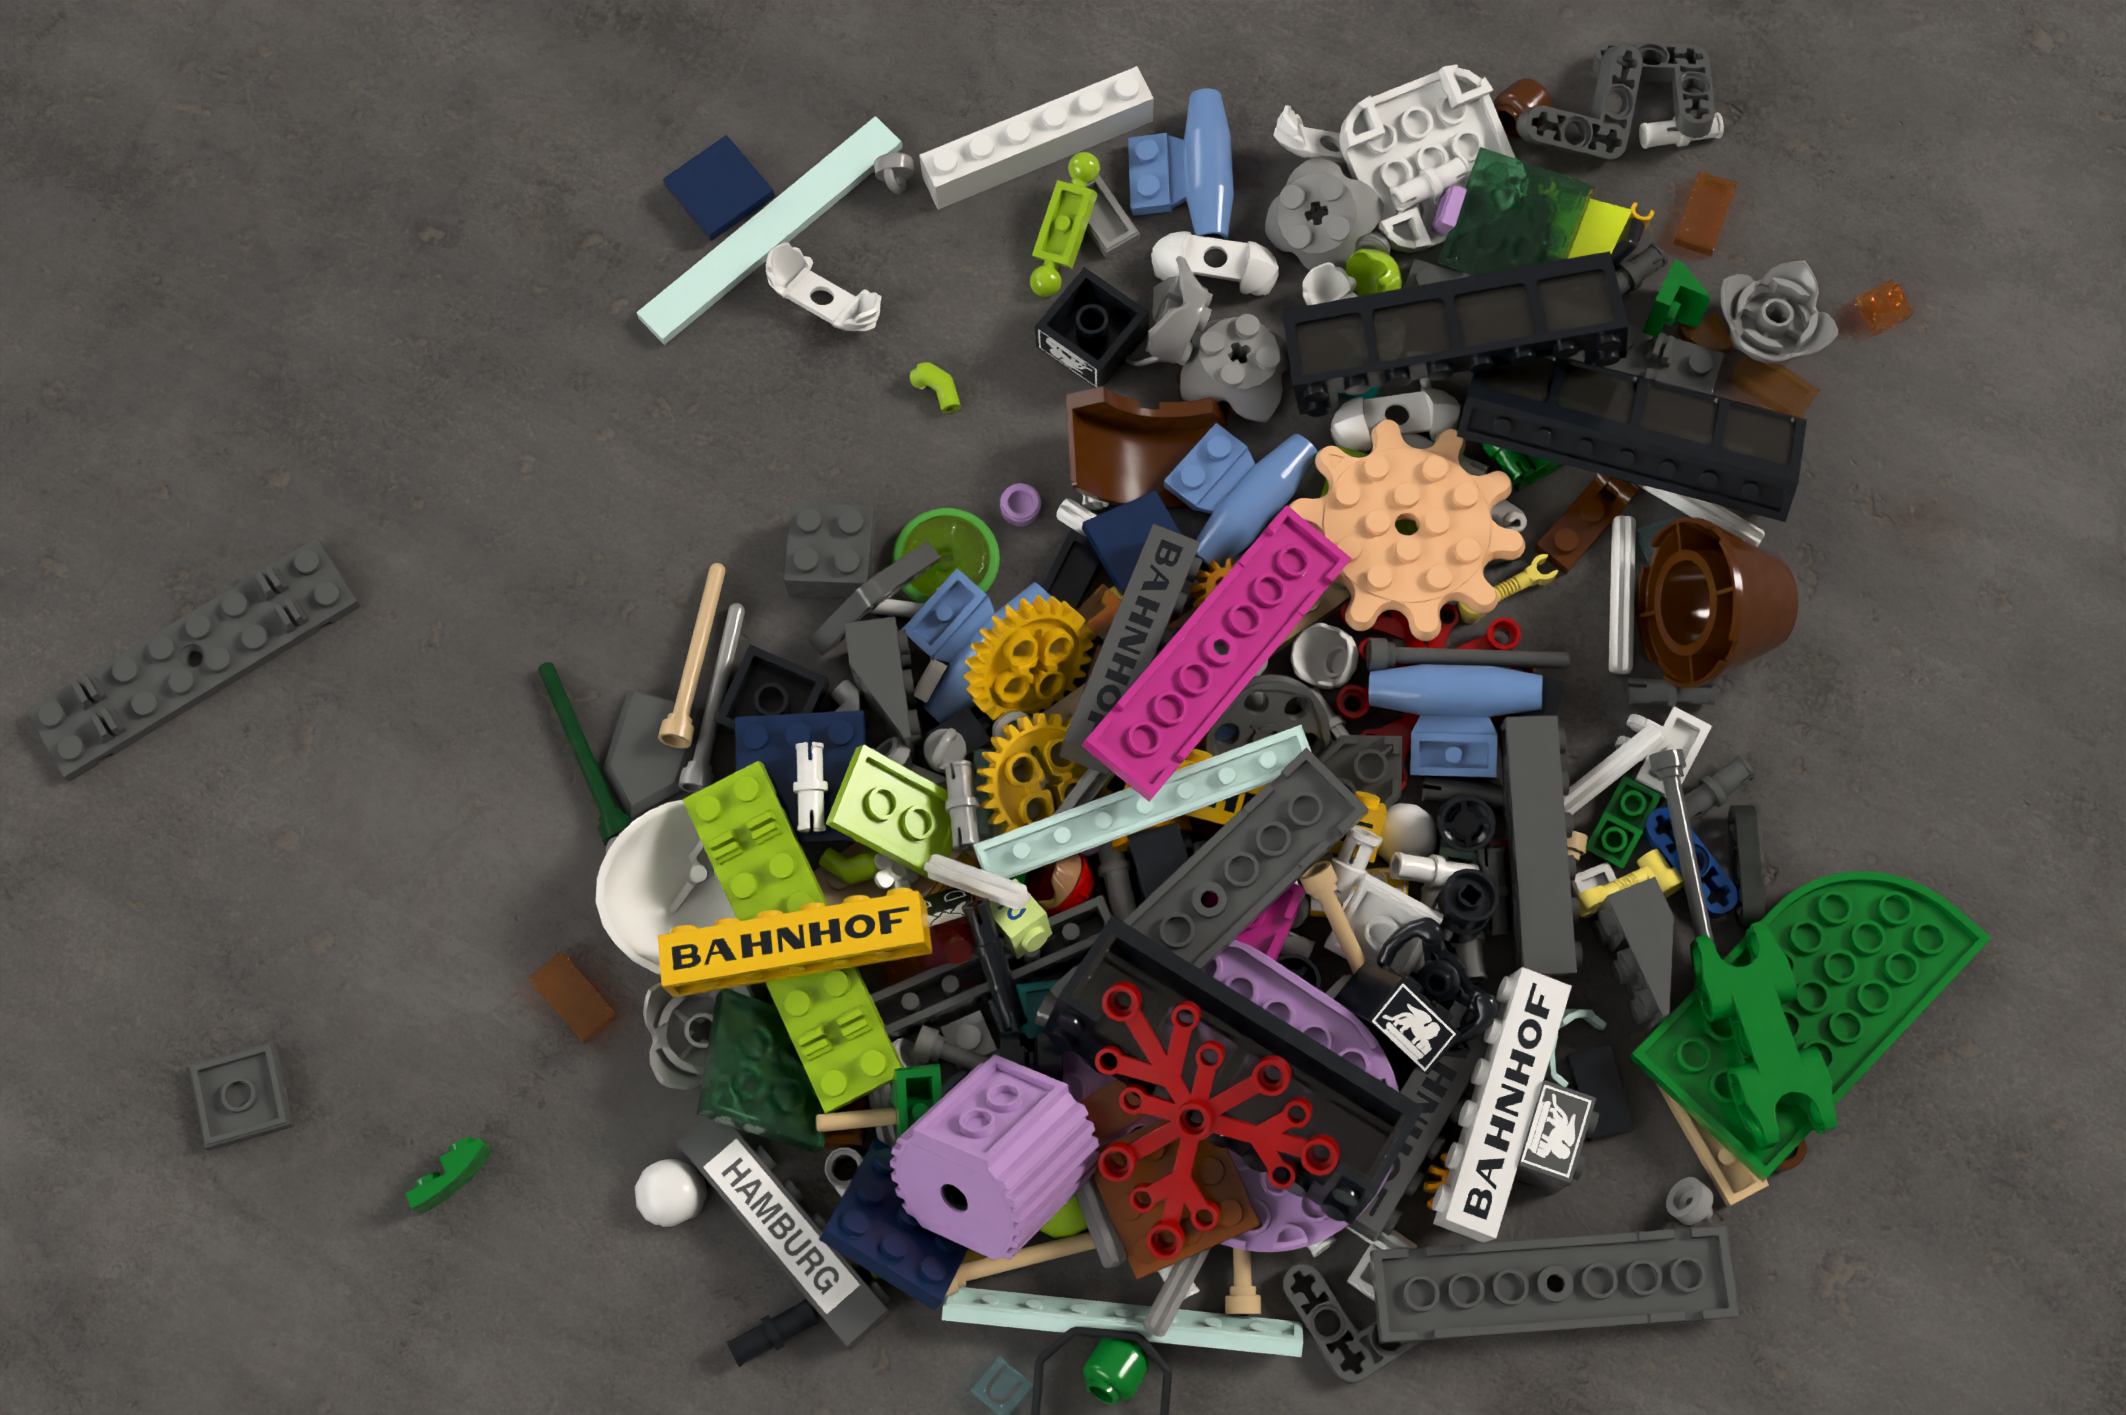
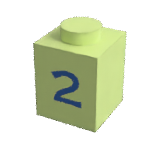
[989,878,1052,959]

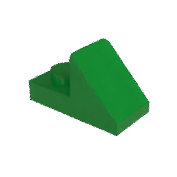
[1642,259,1710,338]
[890,1064,942,1139]

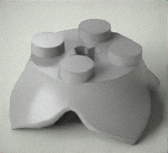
[1265,157,1385,271]
[1125,256,1213,367]
[1720,260,1838,368]
[1180,314,1290,423]
[643,982,761,1090]

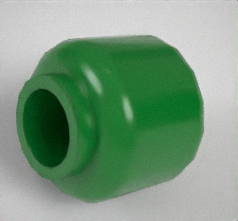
[1083,1338,1149,1405]

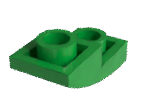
[1586,775,1662,869]
[405,1137,492,1215]

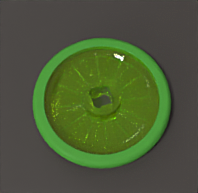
[892,508,1000,603]

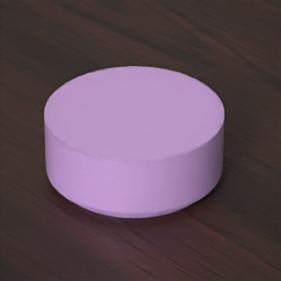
[1000,483,1041,527]

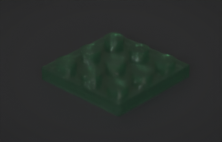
[1437,147,1595,303]
[697,989,827,1153]

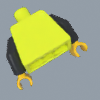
[1531,180,1654,291]

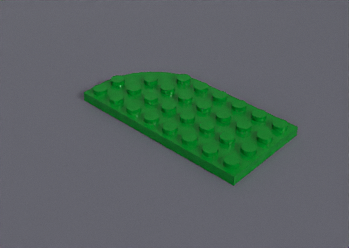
[1629,871,1991,1182]

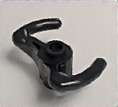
[1376,917,1498,1046]

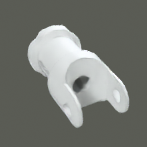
[1330,826,1383,904]

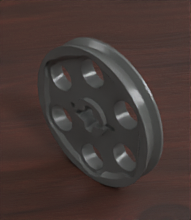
[1202,674,1330,758]

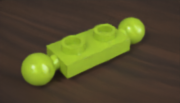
[1030,152,1100,297]

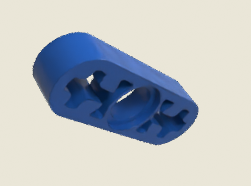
[1643,807,1738,918]

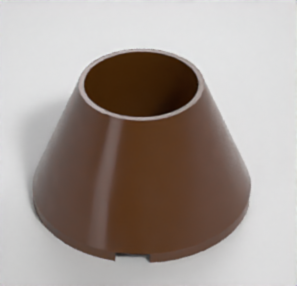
[1636,517,1798,688]

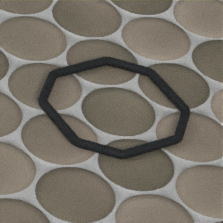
[1031,1326,1172,1415]

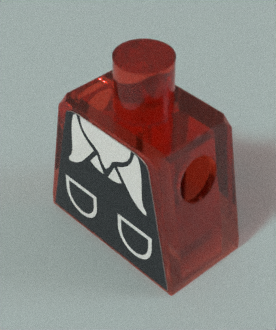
[915,888,981,968]

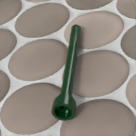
[538,662,632,846]

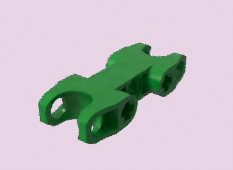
[1690,921,1837,1150]

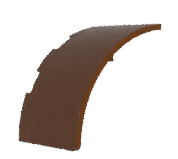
[1066,386,1228,509]

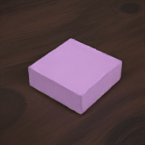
[1431,185,1467,235]

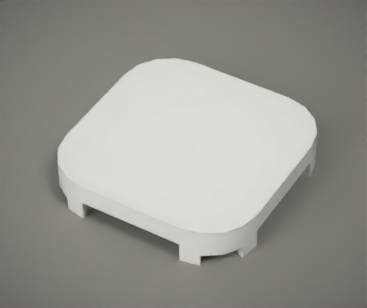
[1339,64,1527,253]

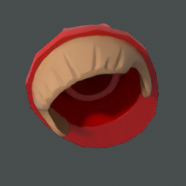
[1027,852,1096,917]

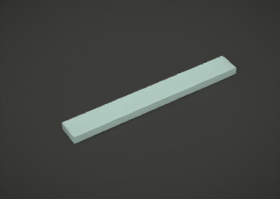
[636,116,902,345]
[973,725,1311,879]
[942,1287,1303,1357]

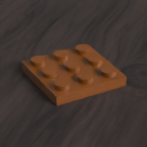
[1092,1119,1262,1280]

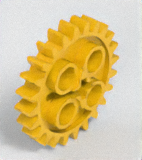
[964,595,1093,720]
[976,713,1113,835]

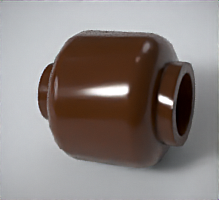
[1494,78,1552,138]

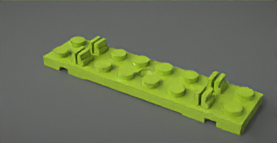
[682,761,904,1113]

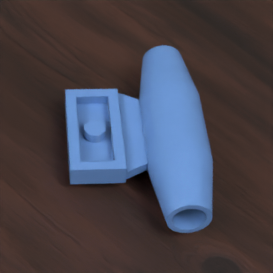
[1128,88,1234,240]
[1164,423,1318,573]
[902,568,1051,724]
[1369,664,1543,777]

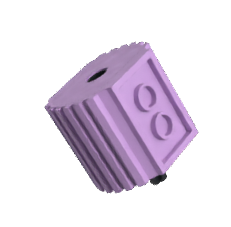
[890,1054,1099,1260]

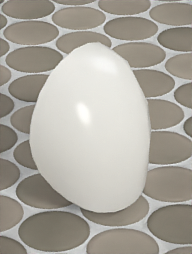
[596,800,736,975]

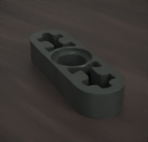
[1728,805,1765,927]

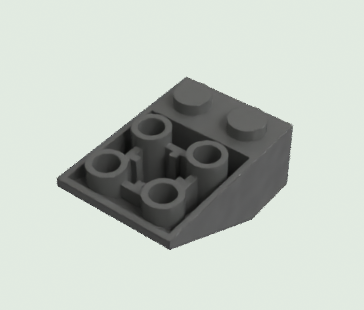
[844,616,923,762]
[1592,877,1674,1034]

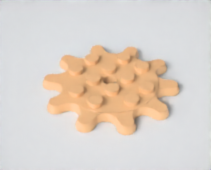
[1289,420,1525,641]

